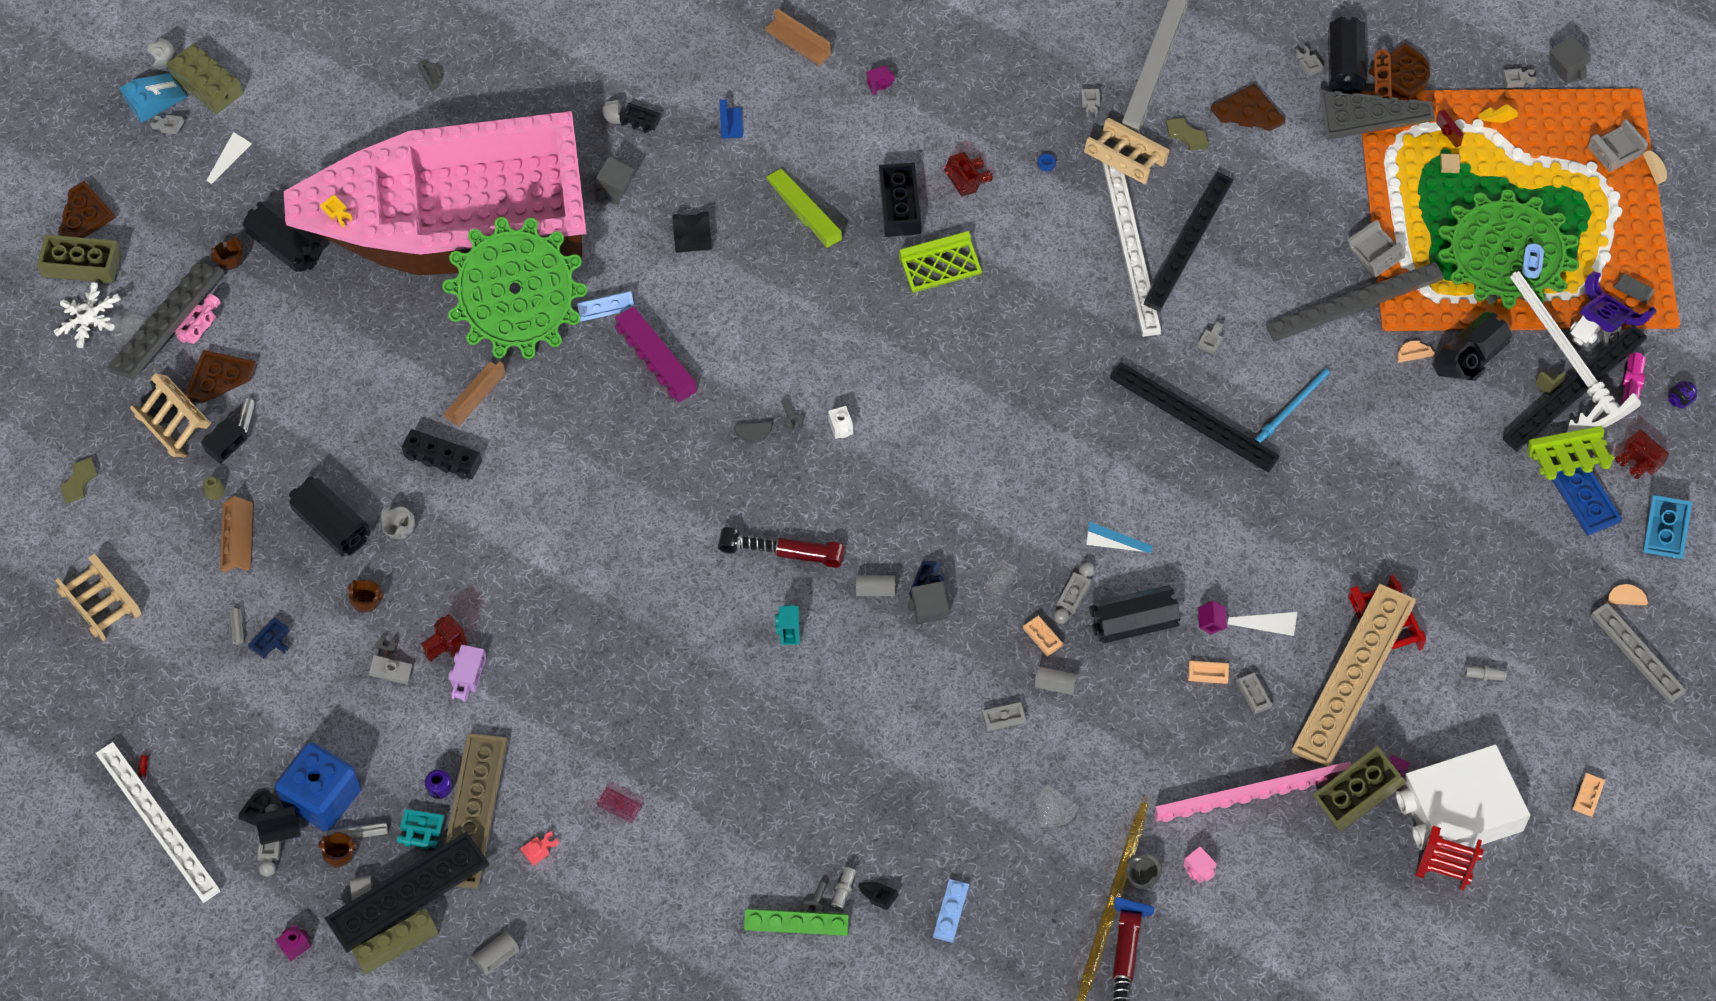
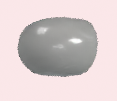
[602,100,622,124]

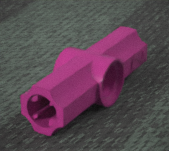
[1621,352,1646,404]

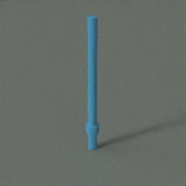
[1254,369,1330,444]

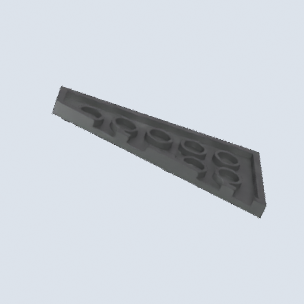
[1319,89,1435,140]

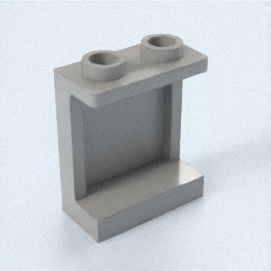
[1588,119,1648,172]
[1347,220,1405,278]

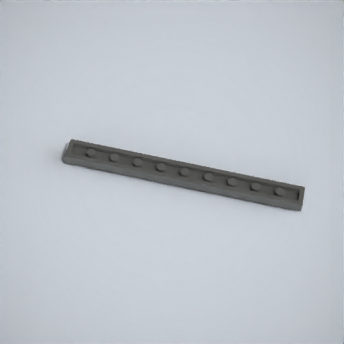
[1266,262,1443,342]

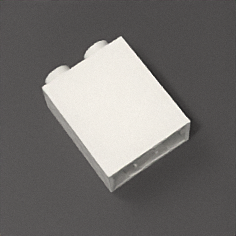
[1396,744,1530,857]

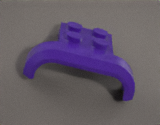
[1580,271,1656,333]

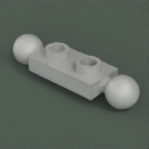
[1054,562,1095,624]
[257,804,281,877]

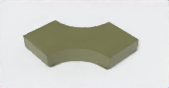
[1166,118,1208,150]
[60,457,98,504]

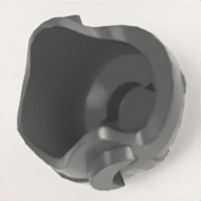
[1126,854,1162,889]

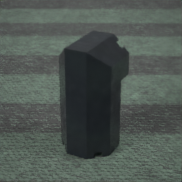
[1432,312,1512,381]

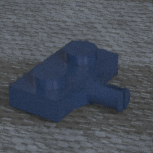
[909,561,945,597]
[248,617,290,659]

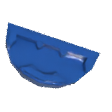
[1114,897,1155,917]

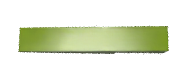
[766,169,842,248]

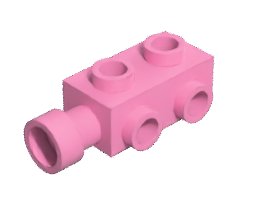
[175,294,221,344]

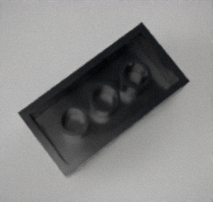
[879,162,921,237]

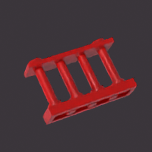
[1348,575,1426,661]
[1416,826,1484,890]

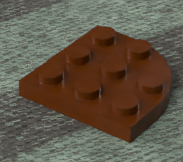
[1369,43,1430,101]

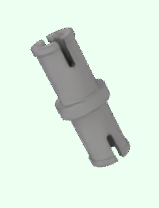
[1464,665,1507,682]
[831,867,857,910]

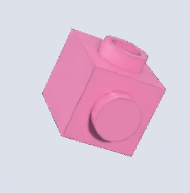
[1183,847,1217,883]

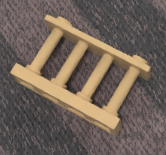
[1084,118,1170,184]
[130,373,211,458]
[55,553,142,641]

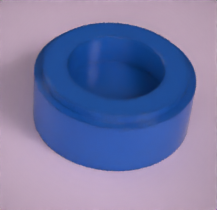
[1038,154,1056,171]

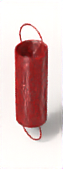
[138,752,148,780]

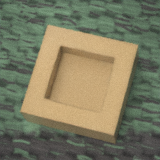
[1440,154,1460,173]

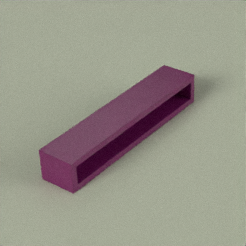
[615,306,697,403]

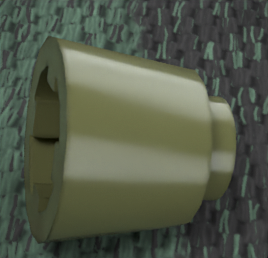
[203,476,225,500]

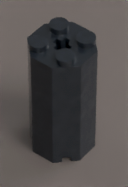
[1328,17,1366,94]
[243,201,323,272]
[289,476,371,557]
[1089,585,1180,644]

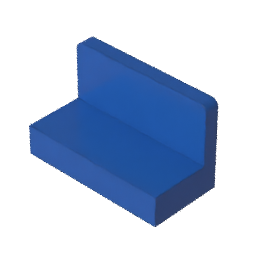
[720,99,743,139]

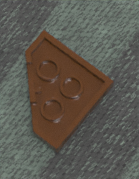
[1210,83,1286,131]
[58,181,115,238]
[184,350,257,404]

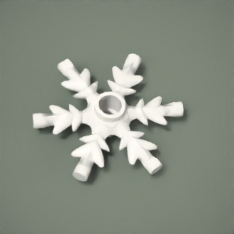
[54,283,121,348]

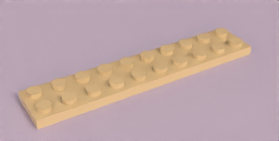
[1292,584,1416,767]

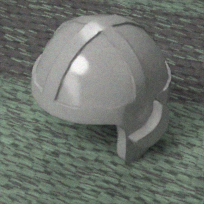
[147,37,175,69]
[381,507,415,540]

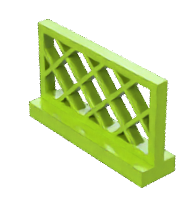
[898,231,982,293]

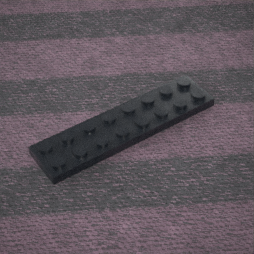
[324,831,489,953]

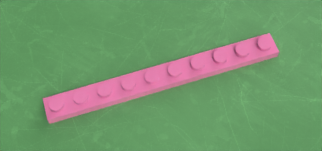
[1154,761,1351,822]

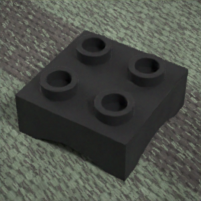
[672,211,712,253]

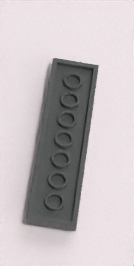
[106,262,225,380]

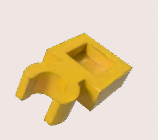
[320,195,353,228]

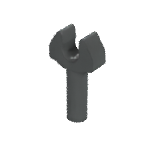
[781,398,803,431]
[376,637,397,658]
[803,881,827,912]

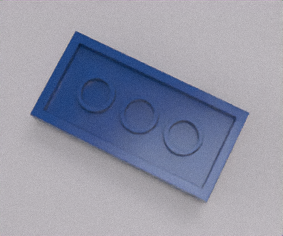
[1552,460,1622,536]

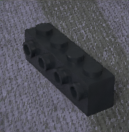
[401,429,482,480]

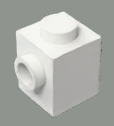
[1570,315,1600,347]
[828,406,853,439]

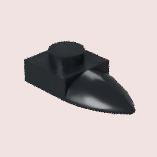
[238,790,269,826]
[858,882,899,910]

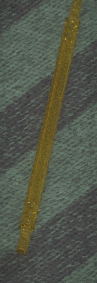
[1077,803,1148,1001]

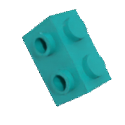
[775,604,800,645]

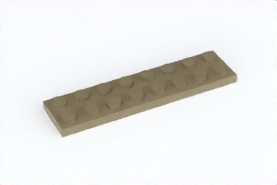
[445,733,508,889]

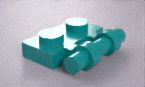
[397,809,445,850]

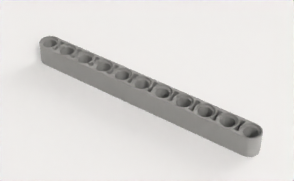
[1122,0,1189,133]

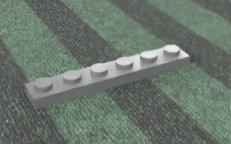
[1591,603,1686,704]

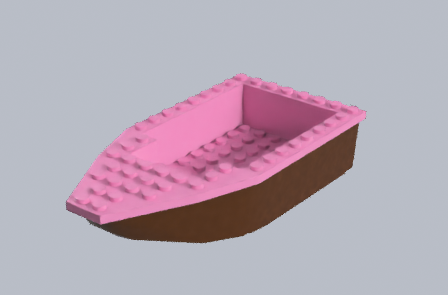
[284,111,587,275]

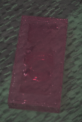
[597,787,642,823]

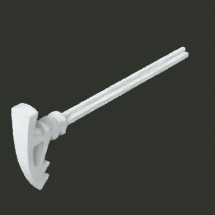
[1510,271,1641,432]

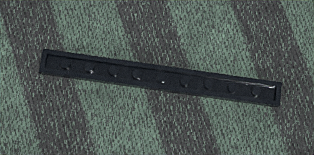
[1143,172,1234,312]
[1503,325,1647,452]
[1110,362,1280,473]

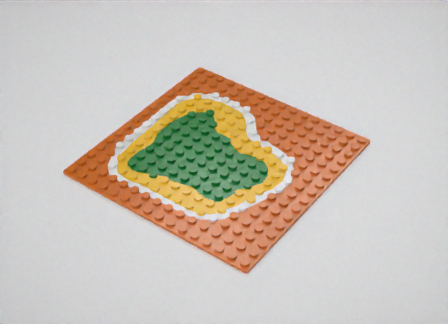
[1358,88,1680,331]

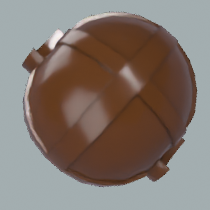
[210,236,244,270]
[347,580,384,613]
[319,832,356,868]

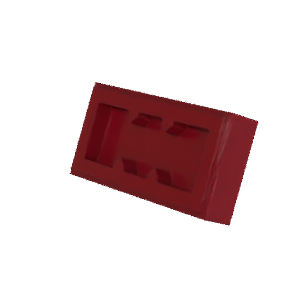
[1436,109,1464,148]

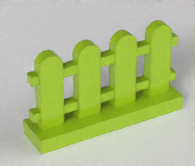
[1527,426,1614,480]

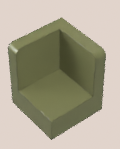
[1535,370,1566,396]

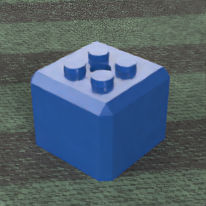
[275,742,361,831]

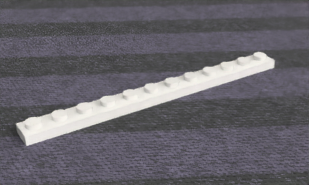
[1102,162,1161,337]

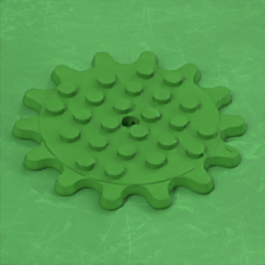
[1438,189,1579,309]
[442,217,588,359]

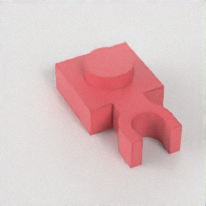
[520,831,559,866]

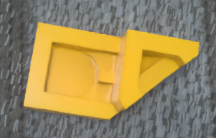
[1478,104,1518,123]

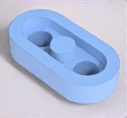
[1522,244,1544,278]

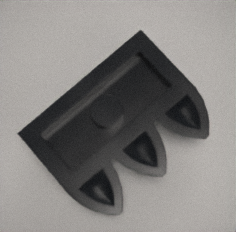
[620,103,661,134]

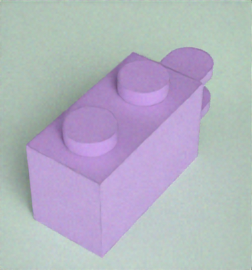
[449,645,486,702]

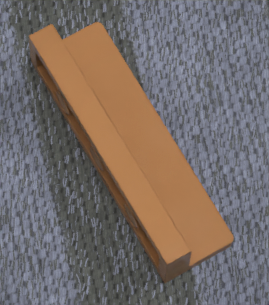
[766,9,831,66]
[444,361,505,426]
[220,496,253,572]

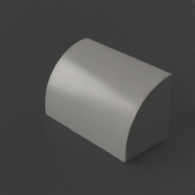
[856,575,895,596]
[1035,666,1078,695]
[471,931,519,976]

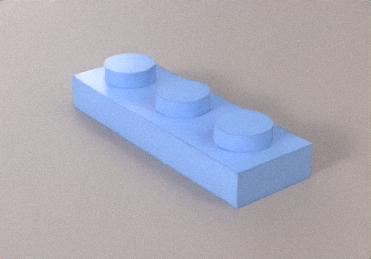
[576,291,634,321]
[933,879,969,943]

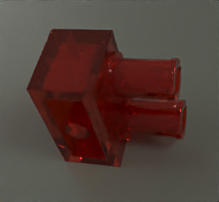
[944,152,993,197]
[1615,429,1669,479]
[421,614,468,662]

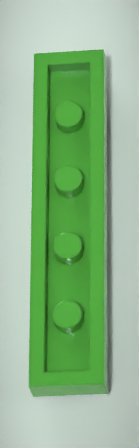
[744,908,849,936]

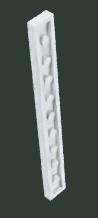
[96,742,221,903]

